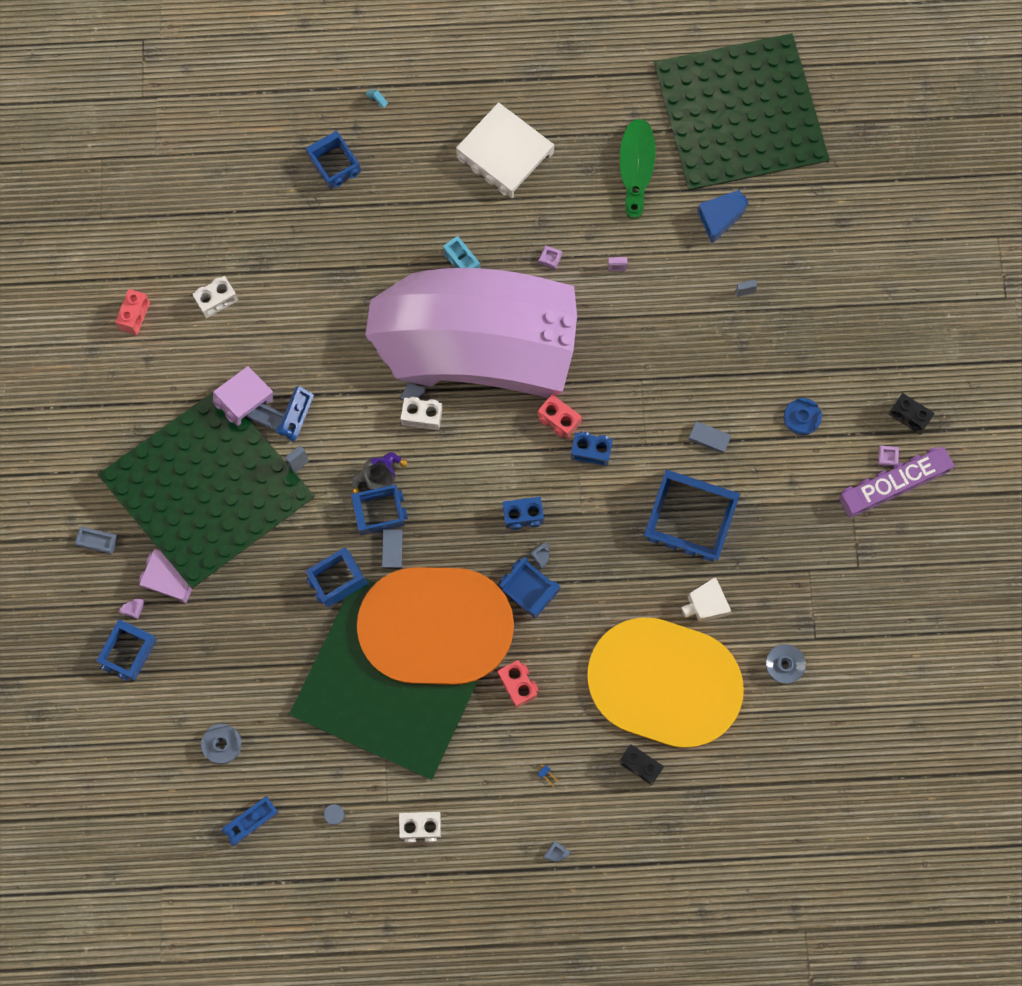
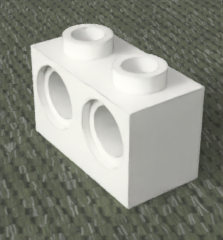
[192,276,239,319]
[401,397,443,430]
[399,812,441,843]

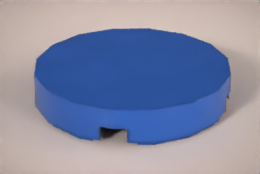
[783,398,822,436]

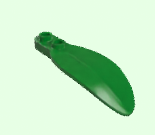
[620,119,656,219]

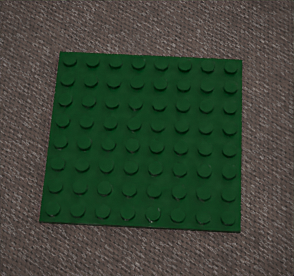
[654,33,830,191]
[97,388,315,589]
[289,578,478,780]

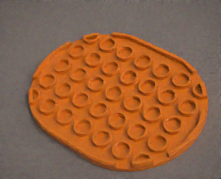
[357,567,514,685]

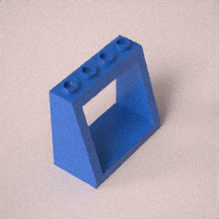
[644,469,740,562]

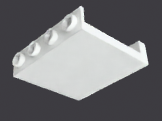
[456,102,554,198]

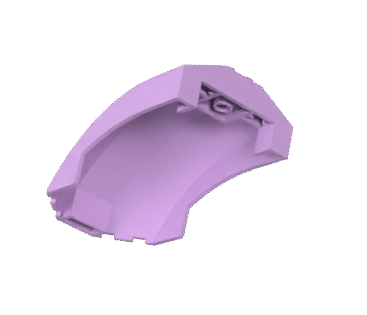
[365,268,577,398]

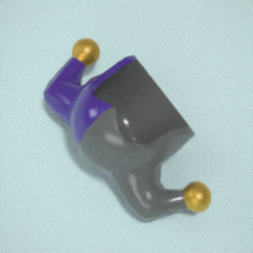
[352,452,408,494]

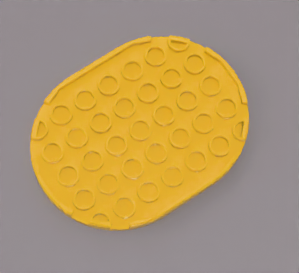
[587,618,744,748]

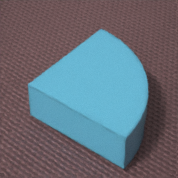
[366,89,388,107]

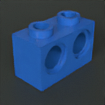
[571,431,613,466]
[503,496,544,530]

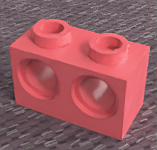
[115,289,150,335]
[538,394,582,439]
[498,660,539,709]

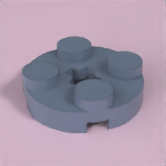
[201,724,242,764]

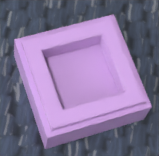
[538,245,562,270]
[608,257,628,271]
[878,446,899,467]

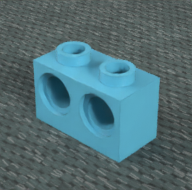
[443,236,480,269]

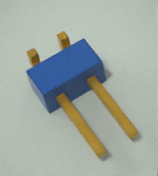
[537,764,559,787]

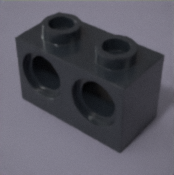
[888,393,935,435]
[619,744,664,786]

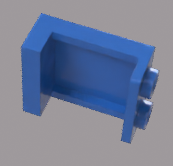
[499,557,560,619]

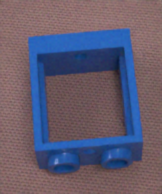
[306,130,361,189]
[351,485,408,536]
[306,547,368,608]
[96,619,157,681]

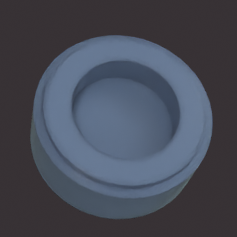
[324,804,345,825]

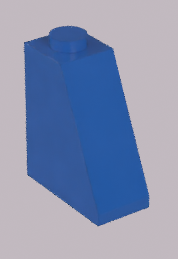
[697,189,748,243]

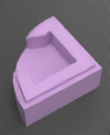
[119,599,145,619]

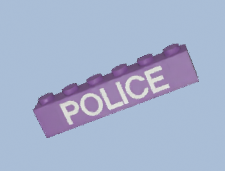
[839,446,955,519]

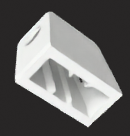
[681,578,731,622]

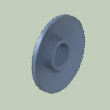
[766,644,806,684]

